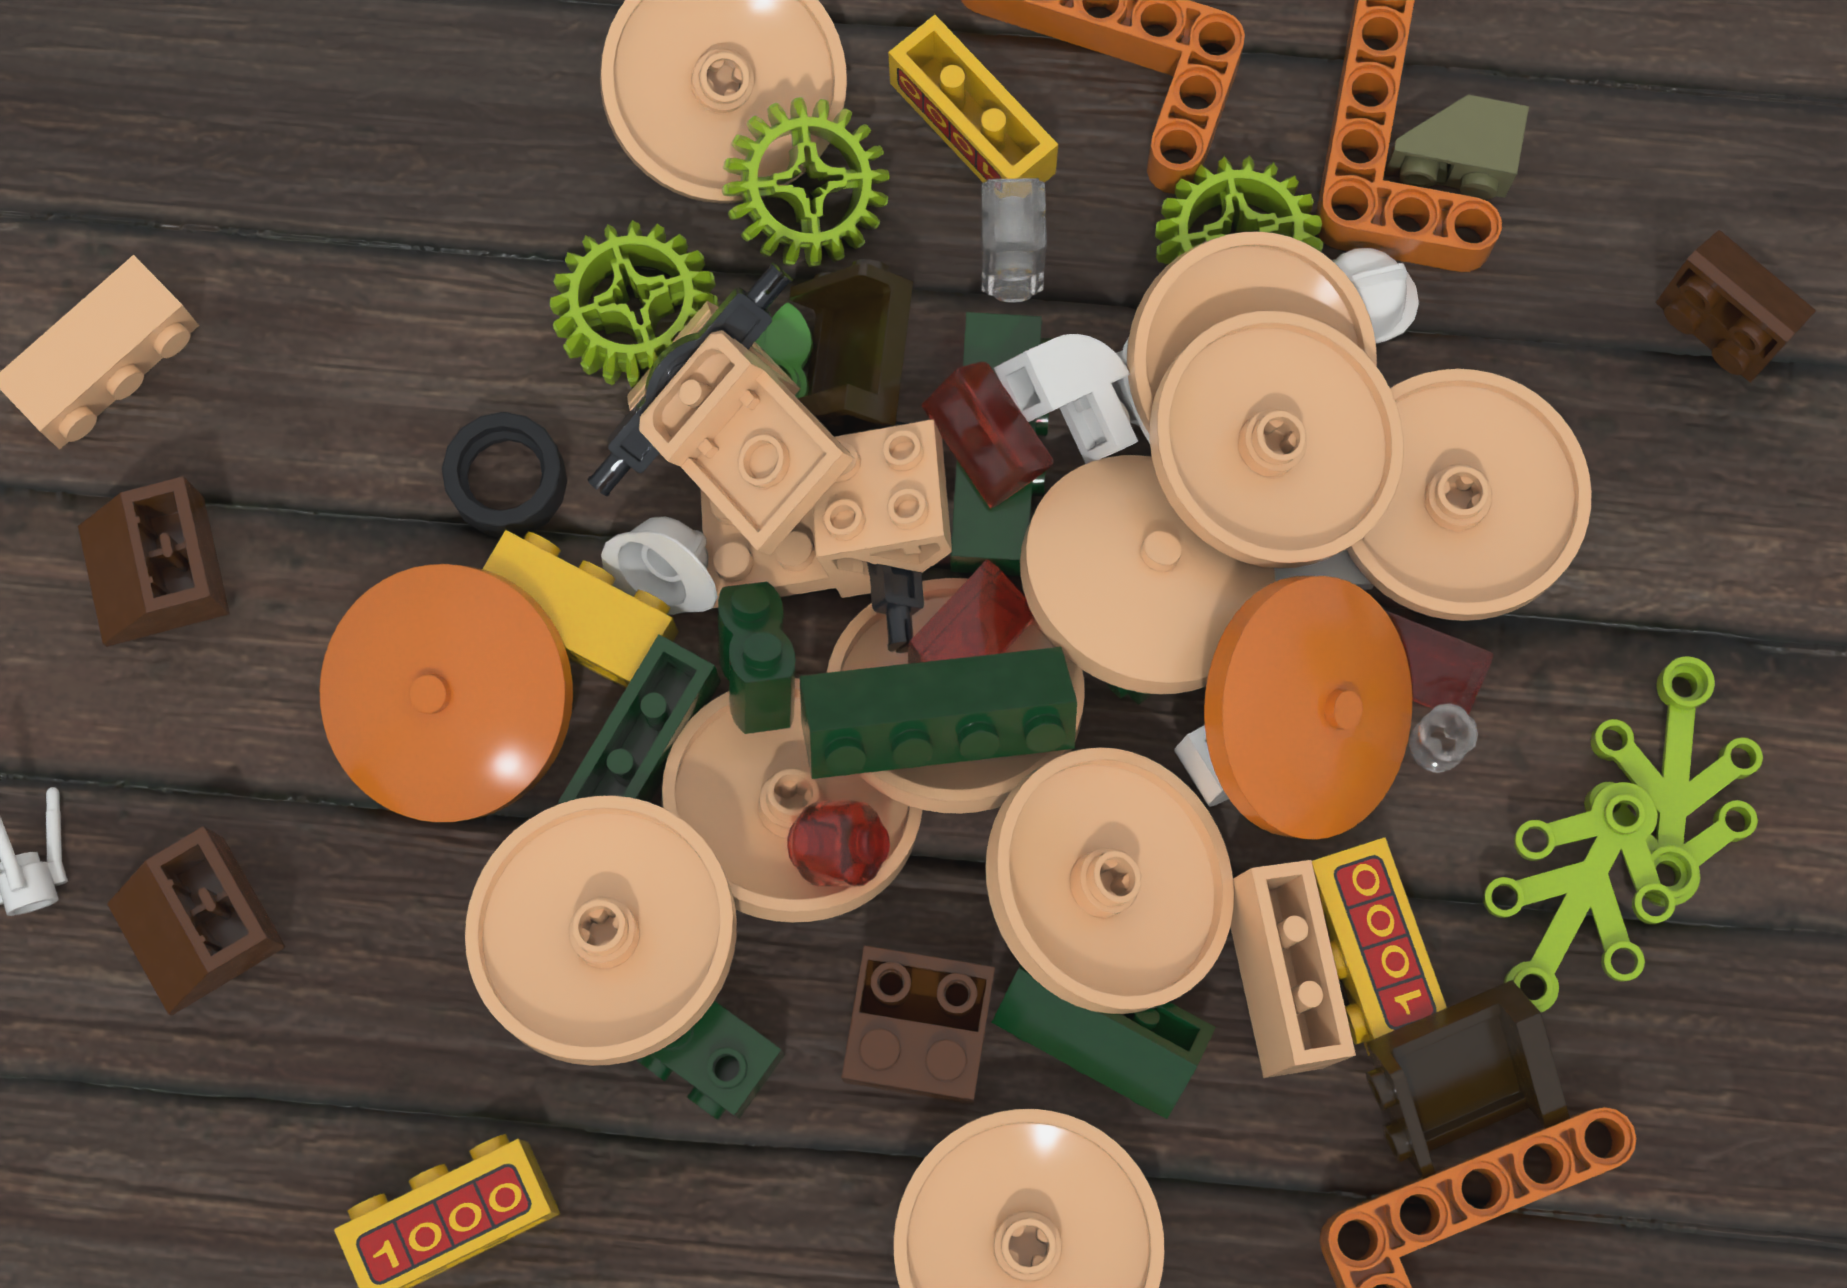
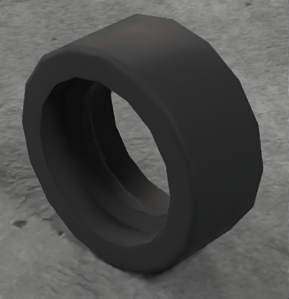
[442,412,567,538]

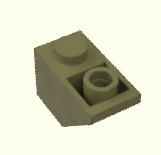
[1385,94,1529,199]

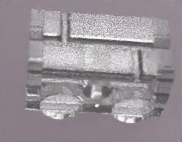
[980,178,1047,302]

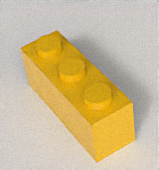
[483,530,679,689]

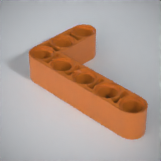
[961,0,1245,194]
[1316,0,1502,272]
[1319,1107,1637,1288]

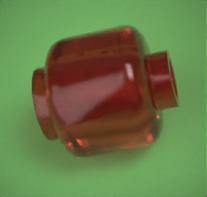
[787,801,890,887]

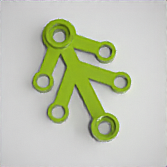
[1584,656,1763,907]
[1483,782,1675,1012]

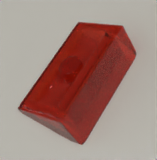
[921,361,1054,508]
[908,560,1035,664]
[1384,610,1494,721]

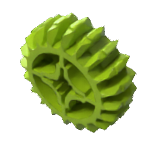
[722,97,889,267]
[1155,155,1323,264]
[550,220,719,387]

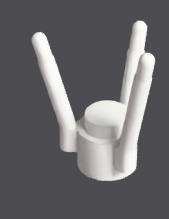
[0,787,68,916]

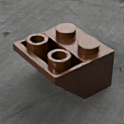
[1655,230,1816,383]
[78,476,230,647]
[107,826,286,1016]
[841,945,995,1105]

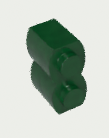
[718,581,796,734]

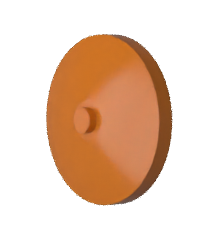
[320,564,573,822]
[1204,576,1412,839]

